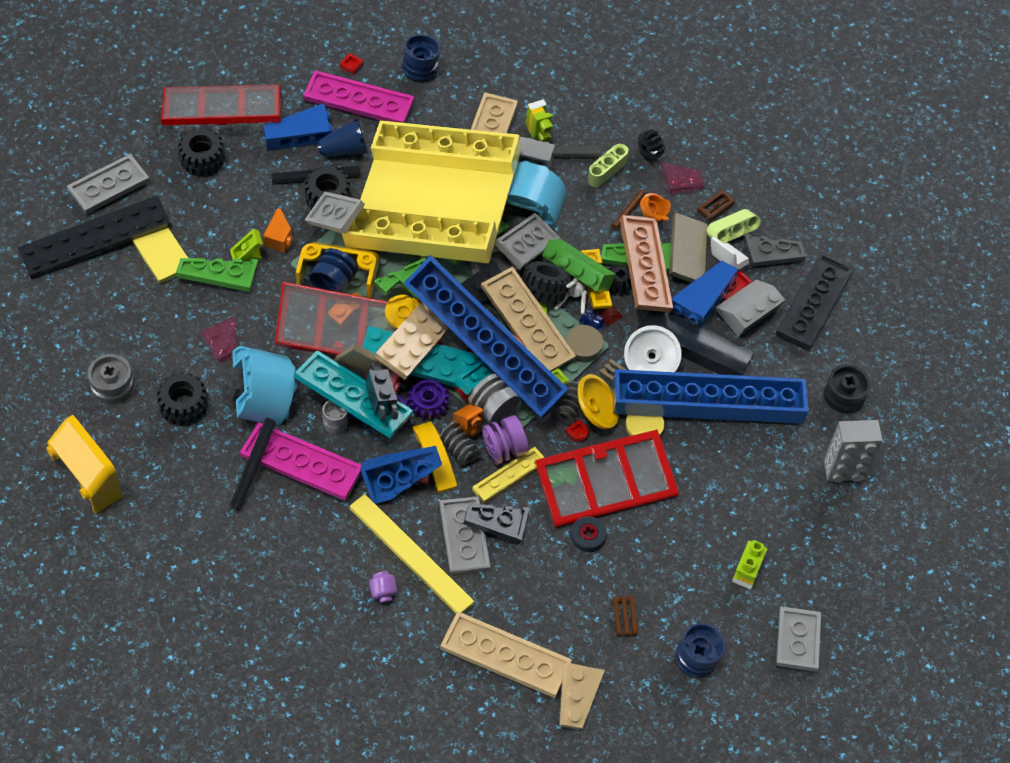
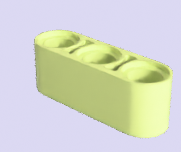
[588,144,628,187]
[707,209,760,243]

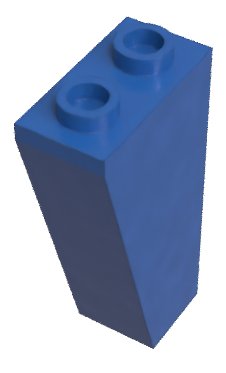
[264,104,333,150]
[672,261,738,326]

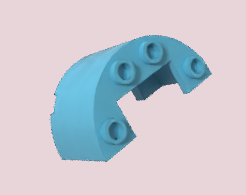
[503,161,567,228]
[232,346,297,426]

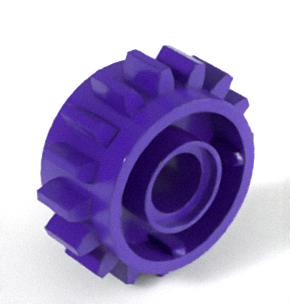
[407,379,449,420]

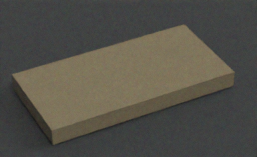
[669,213,707,283]

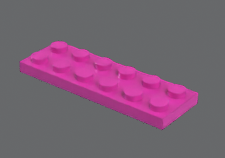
[303,70,414,123]
[239,422,362,501]

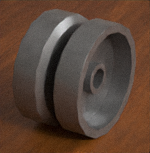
[88,354,134,404]

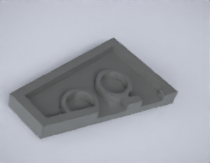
[744,233,806,267]

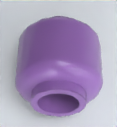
[369,571,398,603]

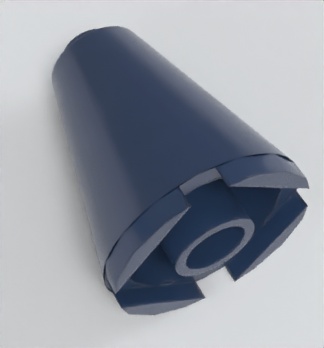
[317,119,368,157]

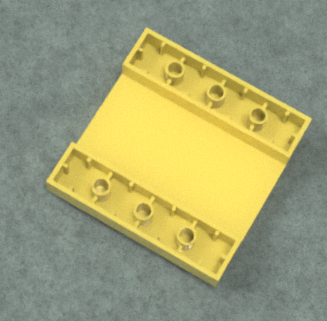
[342,121,522,264]

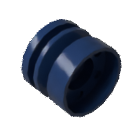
[402,34,440,81]
[308,248,358,293]
[675,623,725,678]

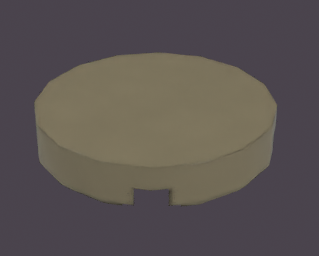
[565,325,603,360]

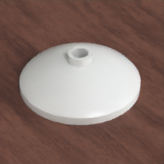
[624,326,681,372]

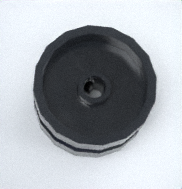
[824,364,870,414]

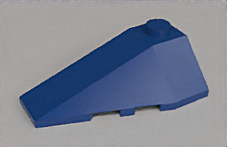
[360,446,442,504]

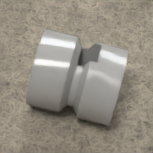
[322,400,348,434]

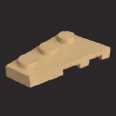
[560,663,605,730]

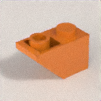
[452,404,483,439]

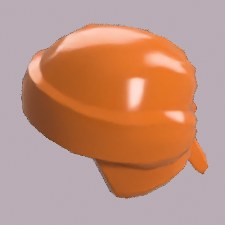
[640,193,671,222]

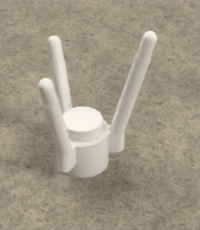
[554,278,588,314]

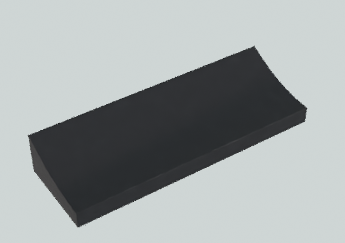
[637,310,754,376]

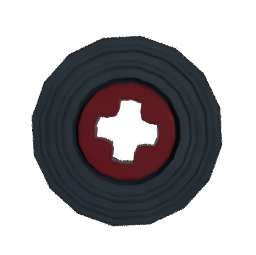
[570,516,607,552]

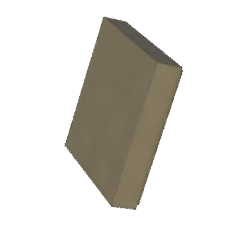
[334,344,386,379]

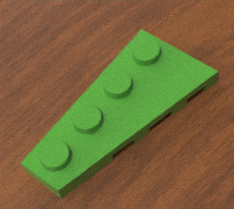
[601,241,671,273]
[176,258,258,292]

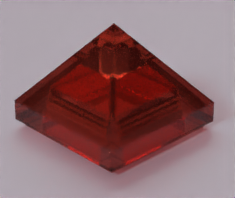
[597,304,623,326]

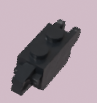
[366,361,398,421]

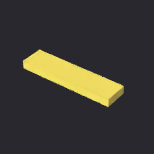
[472,447,544,504]

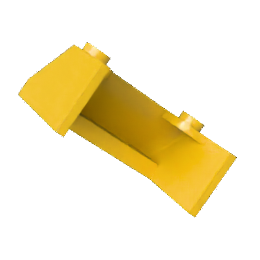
[296,242,380,298]
[46,415,123,514]

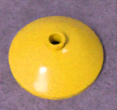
[577,374,619,429]

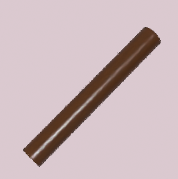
[611,189,646,230]

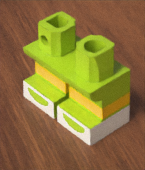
[525,99,553,142]
[732,540,767,589]

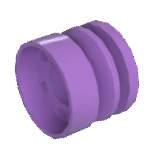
[482,415,529,465]

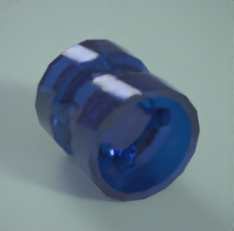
[579,308,605,331]

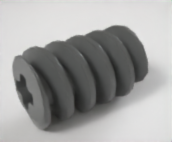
[552,381,580,425]
[440,422,481,465]

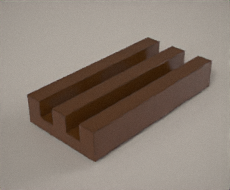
[697,190,735,222]
[613,595,638,637]

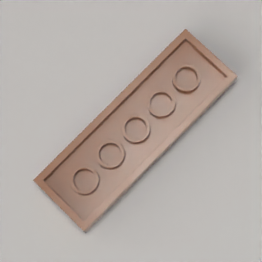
[620,215,673,312]

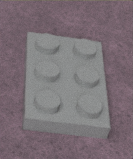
[305,192,365,234]
[776,606,821,672]

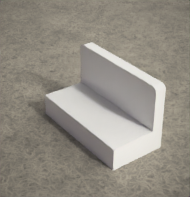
[711,237,749,269]

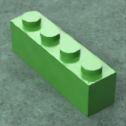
[542,239,616,292]

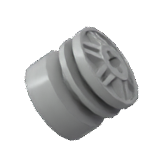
[468,374,521,425]

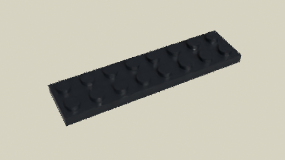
[17,195,171,279]

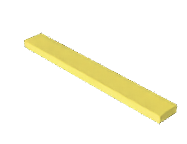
[350,494,474,613]

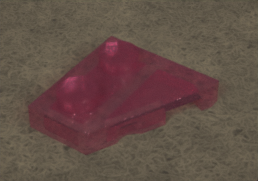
[661,162,704,193]
[201,316,236,363]

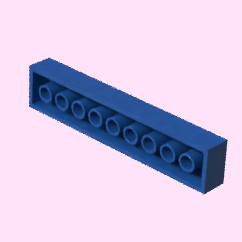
[404,255,571,418]
[612,369,809,424]

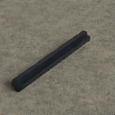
[271,166,360,184]
[230,418,276,510]

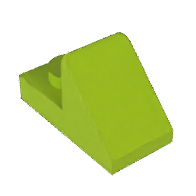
[230,229,263,261]

